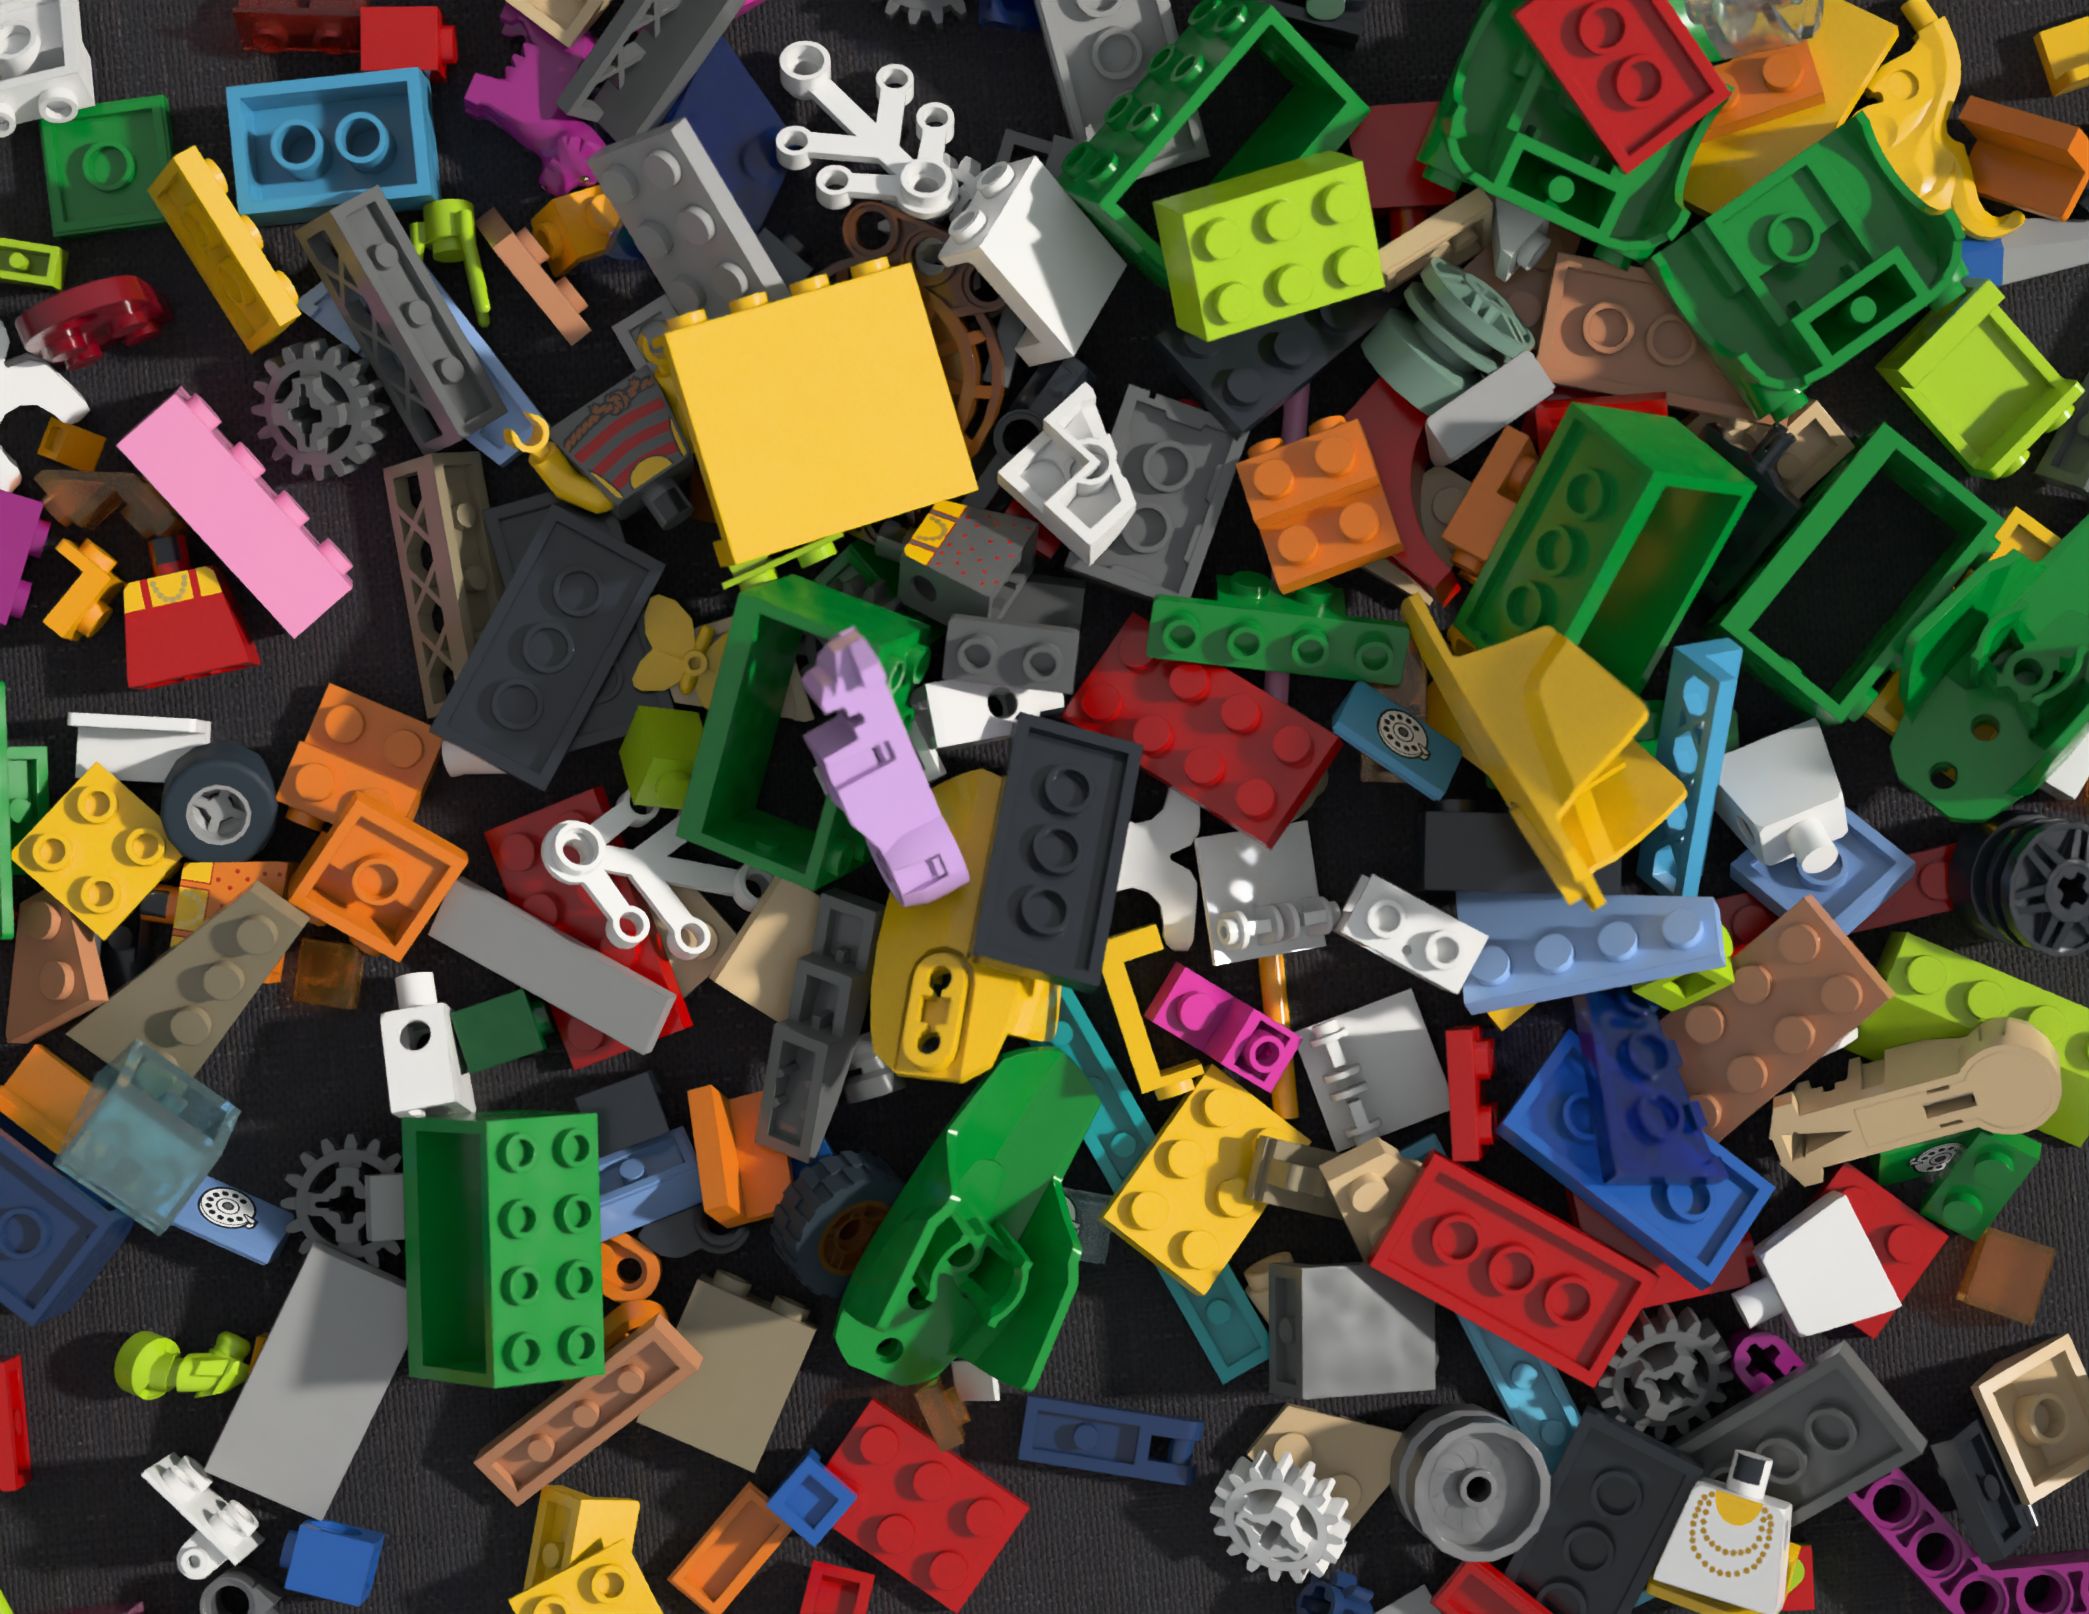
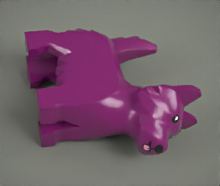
[464,2,607,198]

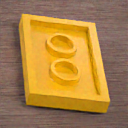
[147,145,301,354]
[1097,1064,1312,1297]

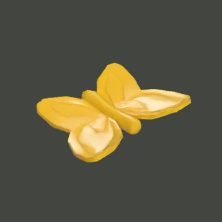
[632,594,729,710]

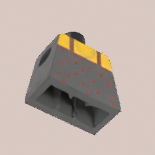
[875,501,1039,626]

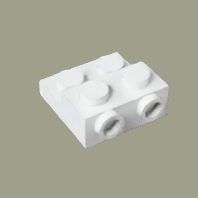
[0,0,95,138]

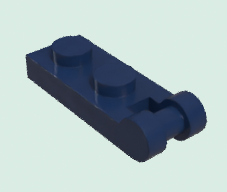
[1018,1393,1205,1486]

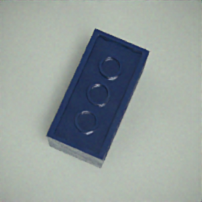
[0,1111,148,1327]

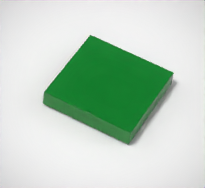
[38,95,175,240]

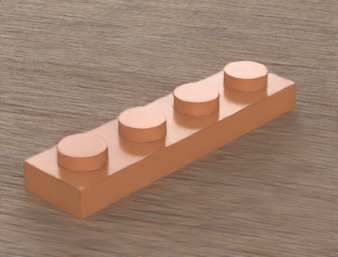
[473,1313,703,1507]

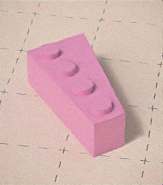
[116,386,353,639]

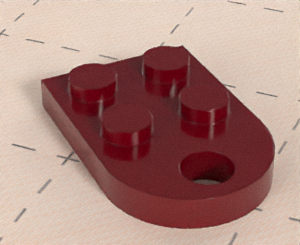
[15,275,175,370]

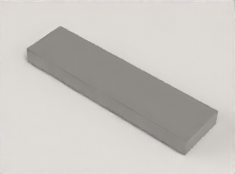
[428,876,677,1055]

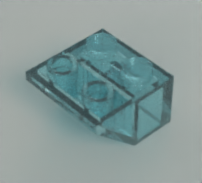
[53,1038,241,1236]

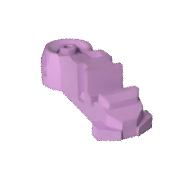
[801,626,970,907]

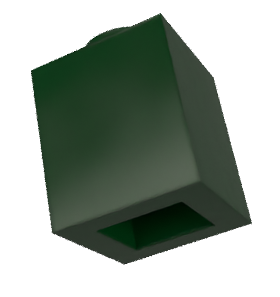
[450,989,556,1074]

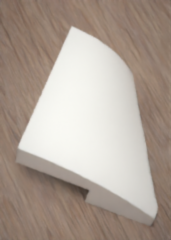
[997,382,1136,567]

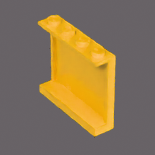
[651,257,979,567]

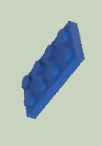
[1494,1029,1776,1292]

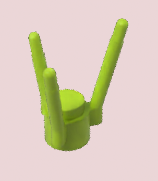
[409,199,490,328]

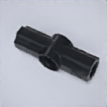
[944,357,1099,513]

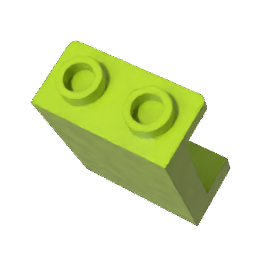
[1874,277,2085,480]

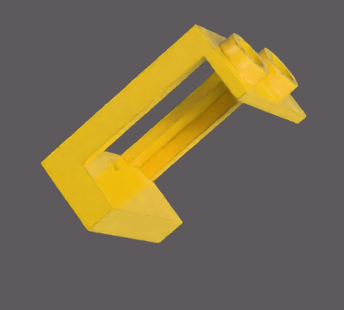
[1102,923,1205,1101]

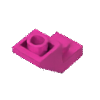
[1144,961,1304,1093]

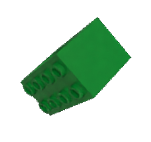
[1056,0,1372,291]
[1452,402,1757,698]
[1699,422,2006,727]
[676,574,931,891]
[402,1109,605,1388]

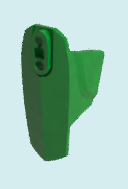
[1890,514,2089,823]
[833,1046,1101,1393]

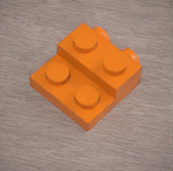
[1236,416,1405,595]
[1441,425,1540,585]
[276,683,444,832]
[288,790,468,963]

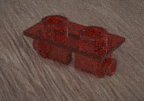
[232,0,370,55]

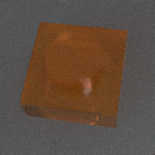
[914,1376,971,1453]

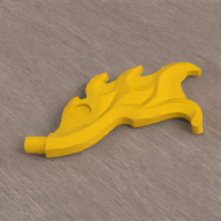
[1852,0,2025,241]

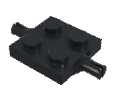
[1697,422,1808,605]

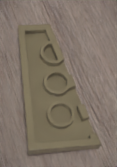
[66,880,310,1108]

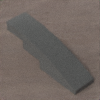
[754,887,886,1164]

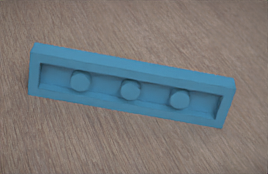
[1636,637,1743,897]

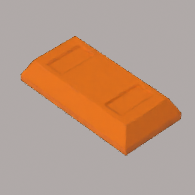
[667,1481,792,1614]

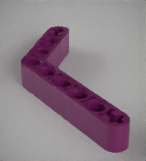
[1726,1326,2089,1614]

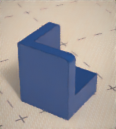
[766,1447,858,1548]

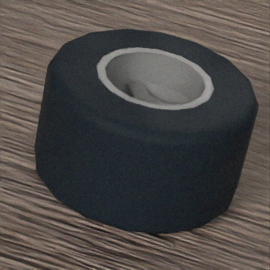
[160,741,279,863]

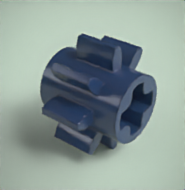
[1295,1569,1374,1614]

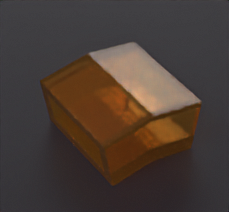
[1956,1226,2057,1325]

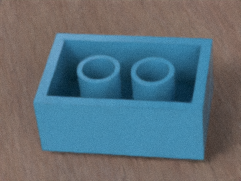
[226,67,442,227]

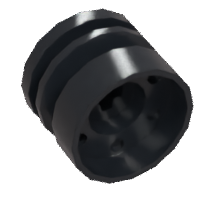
[1948,809,2089,957]

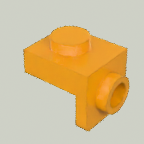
[531,185,635,277]
[42,538,125,642]

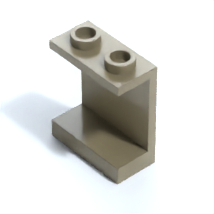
[636,1269,820,1473]

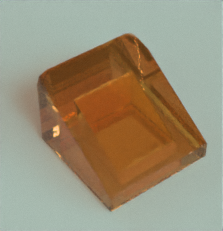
[293,937,365,1010]

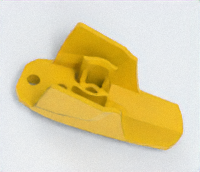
[1400,591,1687,911]

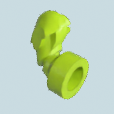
[114,1331,251,1400]

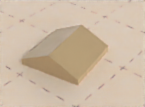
[1970,1333,2089,1505]

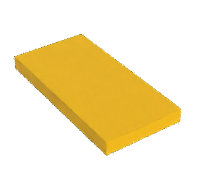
[1683,0,1899,218]

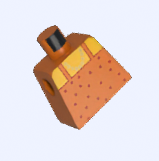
[140,861,300,984]

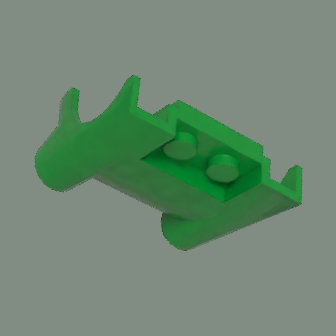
[1415,0,1734,272]
[1641,110,1970,424]

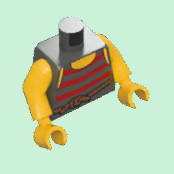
[503,324,695,531]

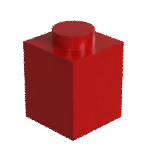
[360,6,458,83]

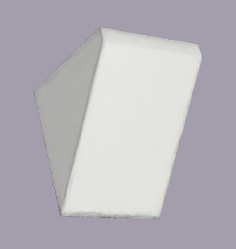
[951,1360,1000,1401]

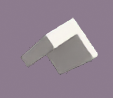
[67,712,211,783]

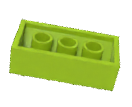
[1843,931,2089,1147]

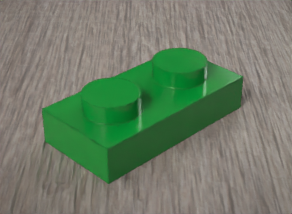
[1919,1127,2042,1242]

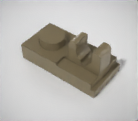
[1244,1135,1343,1220]

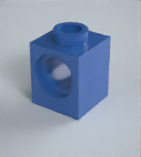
[279,1517,385,1607]

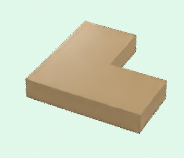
[1379,188,1493,293]

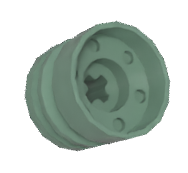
[1361,257,1535,416]

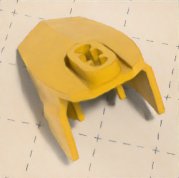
[870,769,1062,1083]

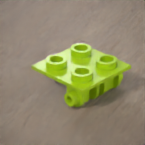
[722,532,844,591]

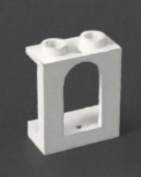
[1331,874,1489,995]

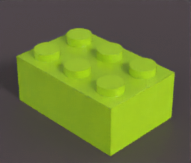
[1153,149,1385,342]

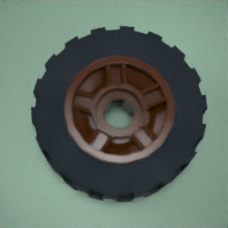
[770,1150,905,1298]

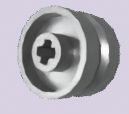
[1390,1404,1551,1562]

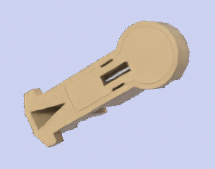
[1769,1017,2062,1187]

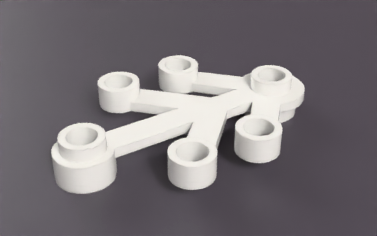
[776,41,959,220]
[541,788,775,960]

